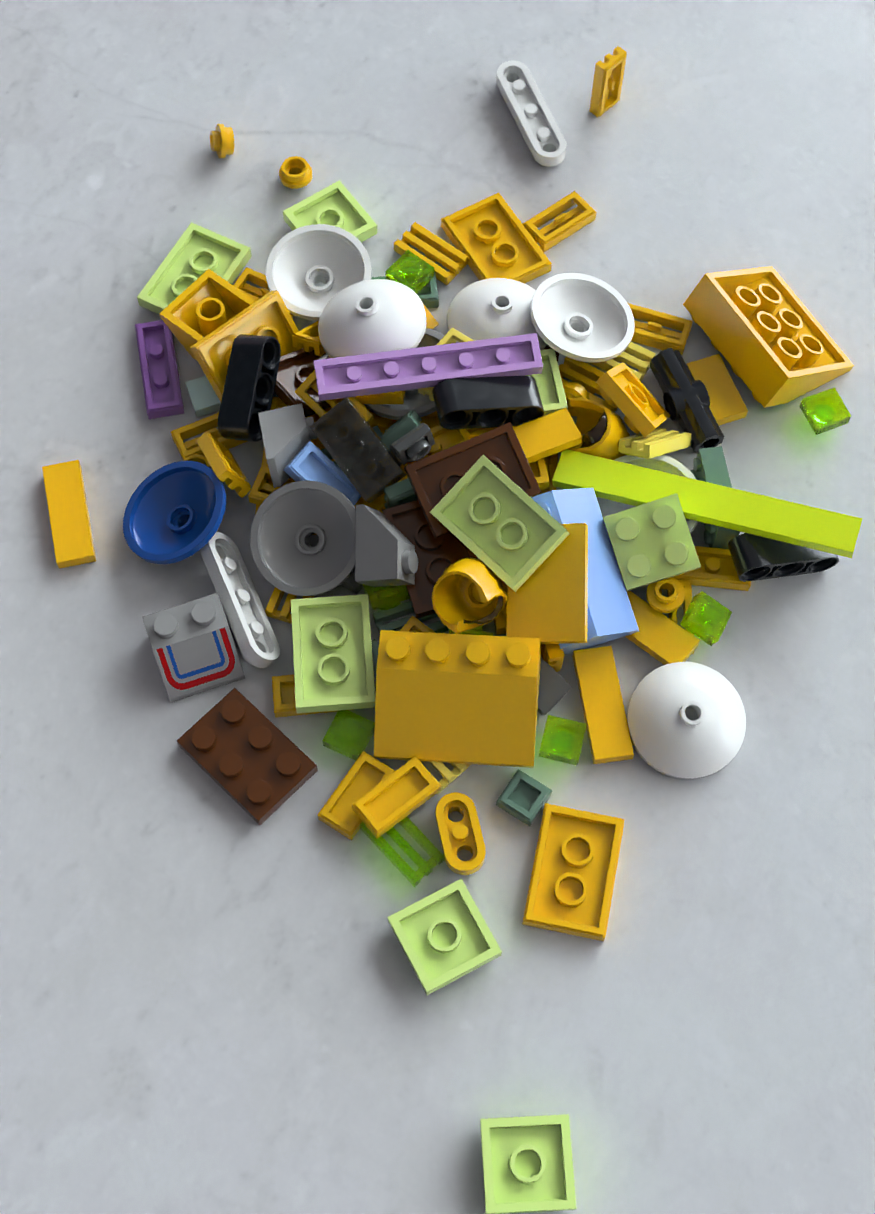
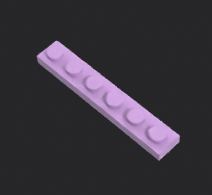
[314,333,543,401]

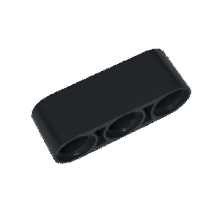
[217,334,281,442]
[432,375,544,430]
[727,533,839,582]

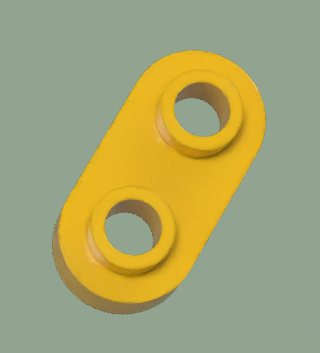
[435,792,486,875]

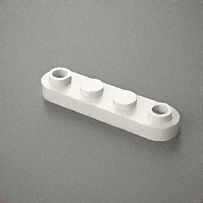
[496,61,566,166]
[200,532,280,668]

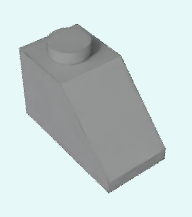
[258,403,317,488]
[355,504,418,587]

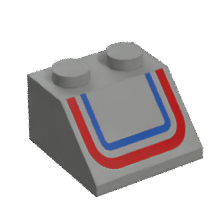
[142,593,245,703]

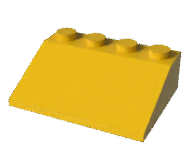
[683,266,854,408]
[374,630,541,768]

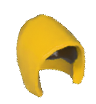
[561,397,630,460]
[432,558,508,634]

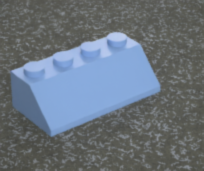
[531,488,640,655]

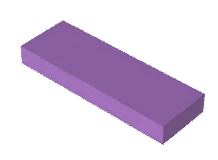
[135,320,185,419]

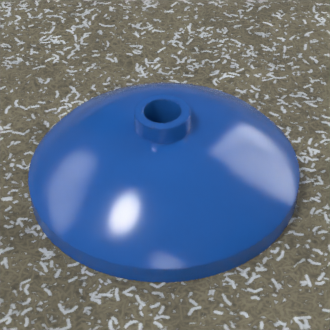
[123,461,226,564]

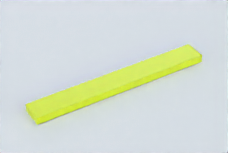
[552,449,862,558]

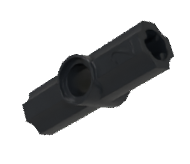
[649,348,724,452]

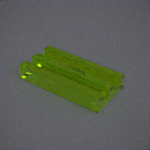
[360,817,445,887]

